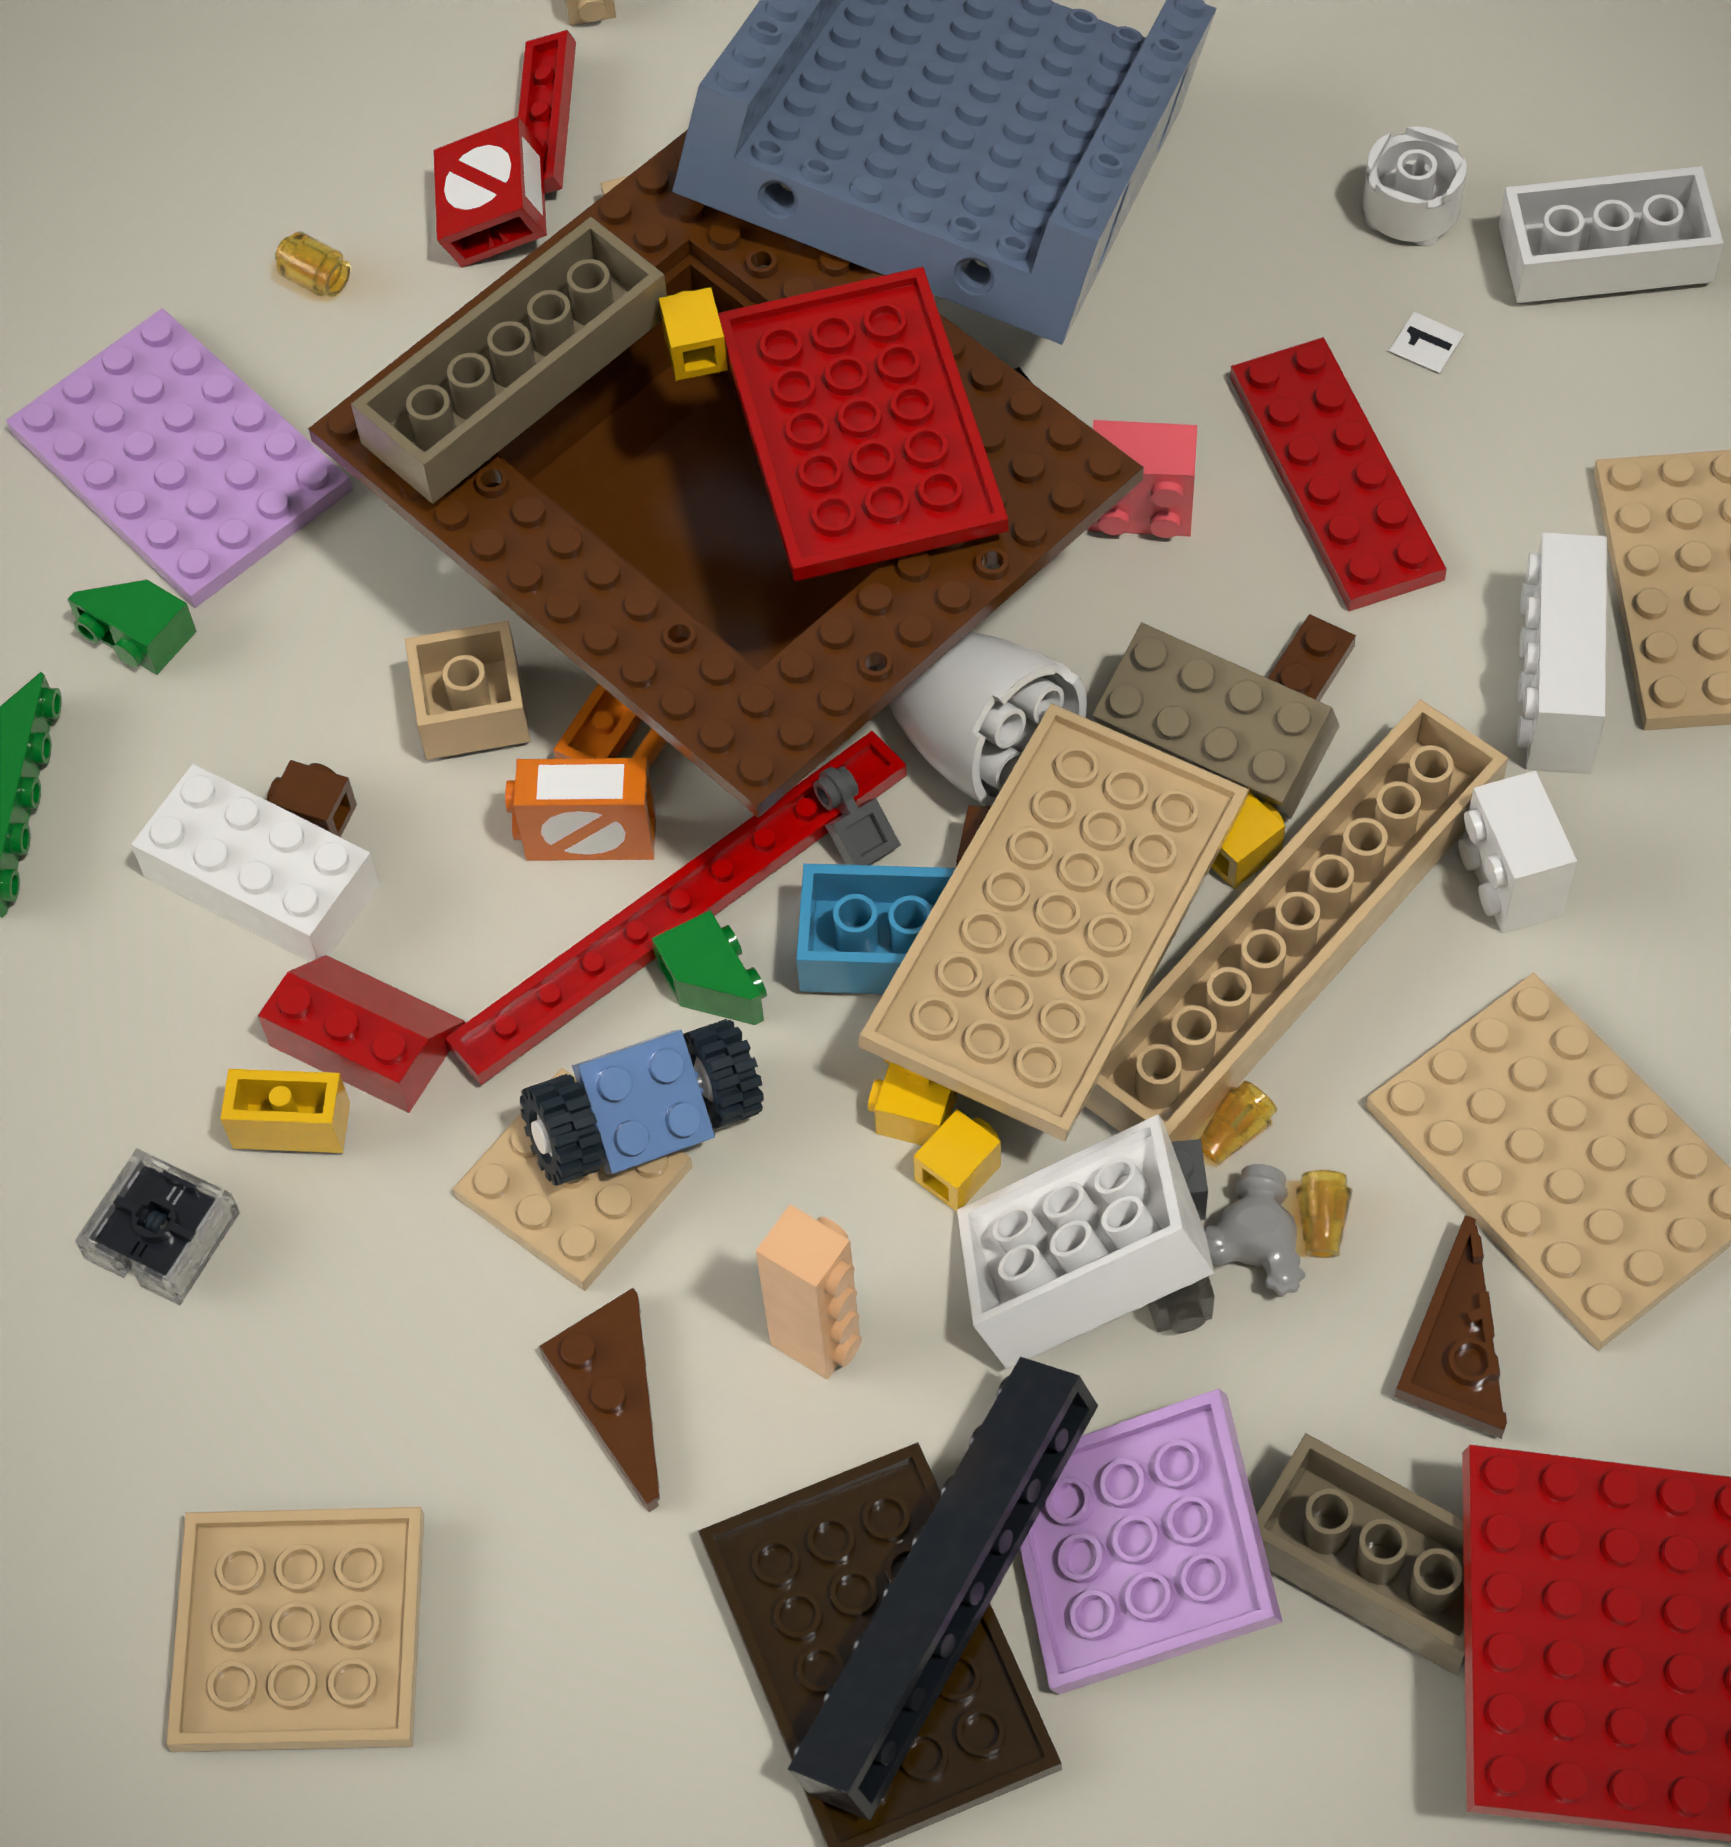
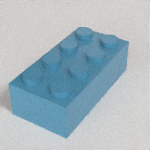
[796,863,956,994]

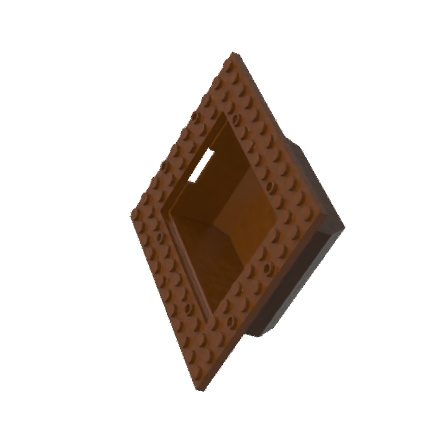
[308,129,1144,818]

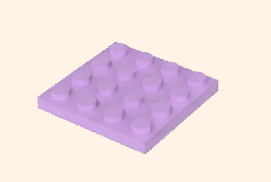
[1020,1388,1282,1694]

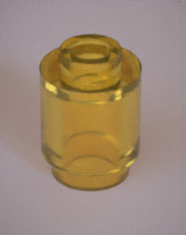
[275,231,351,297]

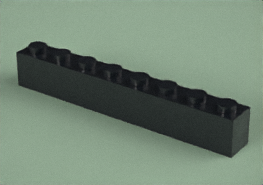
[788,1356,1098,1821]

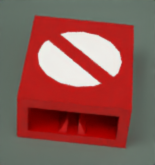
[433,117,547,268]

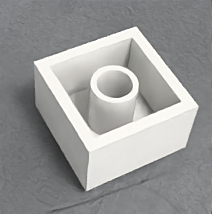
[1458,770,1578,933]

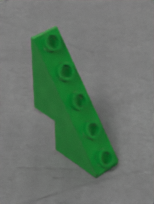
[0,672,62,918]

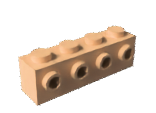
[756,1205,862,1380]

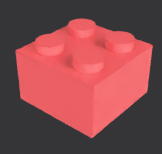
[1088,420,1198,538]

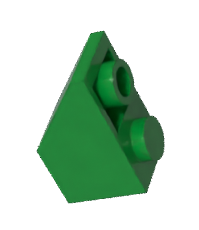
[67,579,197,675]
[652,910,767,1025]

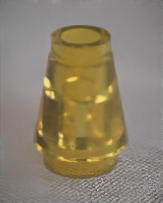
[1199,1080,1278,1165]
[1295,1170,1353,1258]

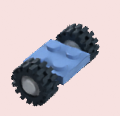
[520,1019,764,1186]

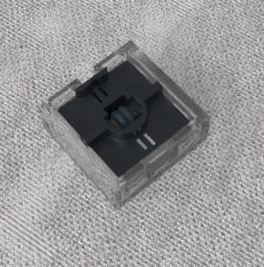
[75,1148,240,1306]

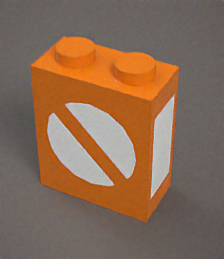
[505,758,656,861]

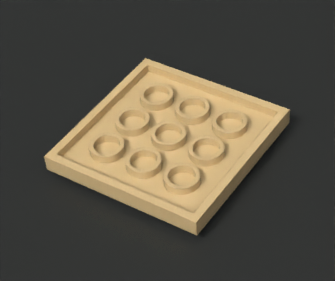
[166,1507,424,1752]

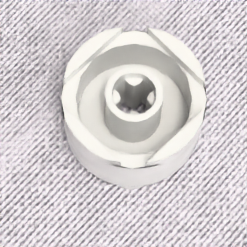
[1363,126,1467,247]

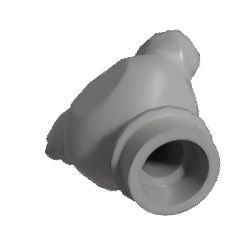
[1204,1164,1305,1296]

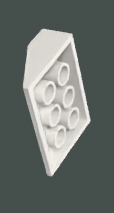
[957,1115,1214,1369]

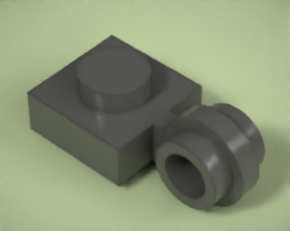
[813,766,901,865]

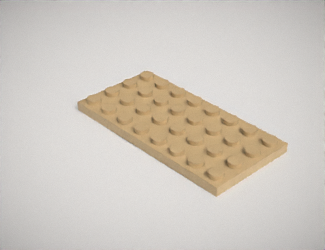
[858,703,1249,1142]

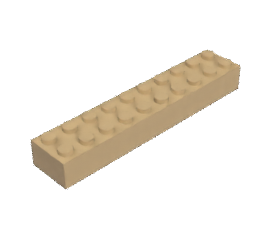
[1085,699,1509,1142]

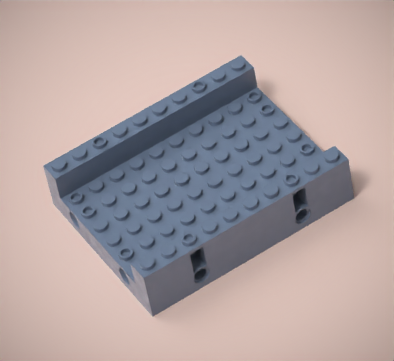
[672,0,1217,345]

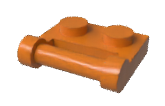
[553,683,668,769]

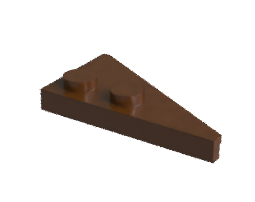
[1394,1215,1507,1439]
[539,1288,660,1512]

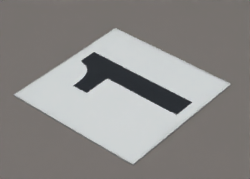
[1388,312,1465,373]

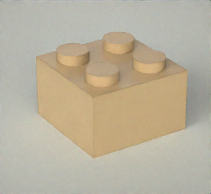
[404,620,531,760]

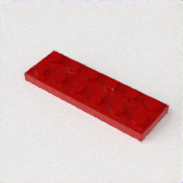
[1230,337,1447,612]

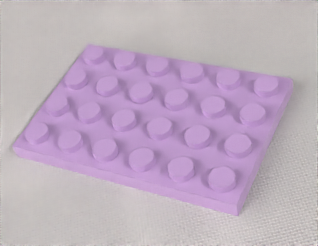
[6,308,353,608]

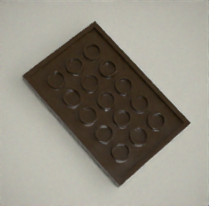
[698,1442,1062,1847]

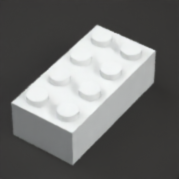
[1499,166,1724,303]
[1517,532,1607,774]
[131,764,380,962]

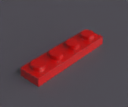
[518,30,576,193]

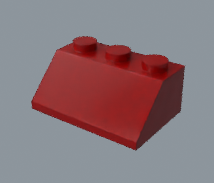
[258,955,466,1113]

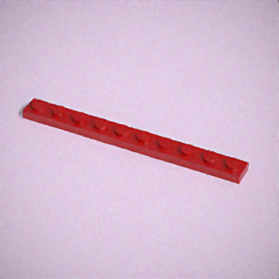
[445,730,907,1085]

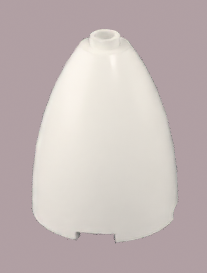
[877,632,1087,806]

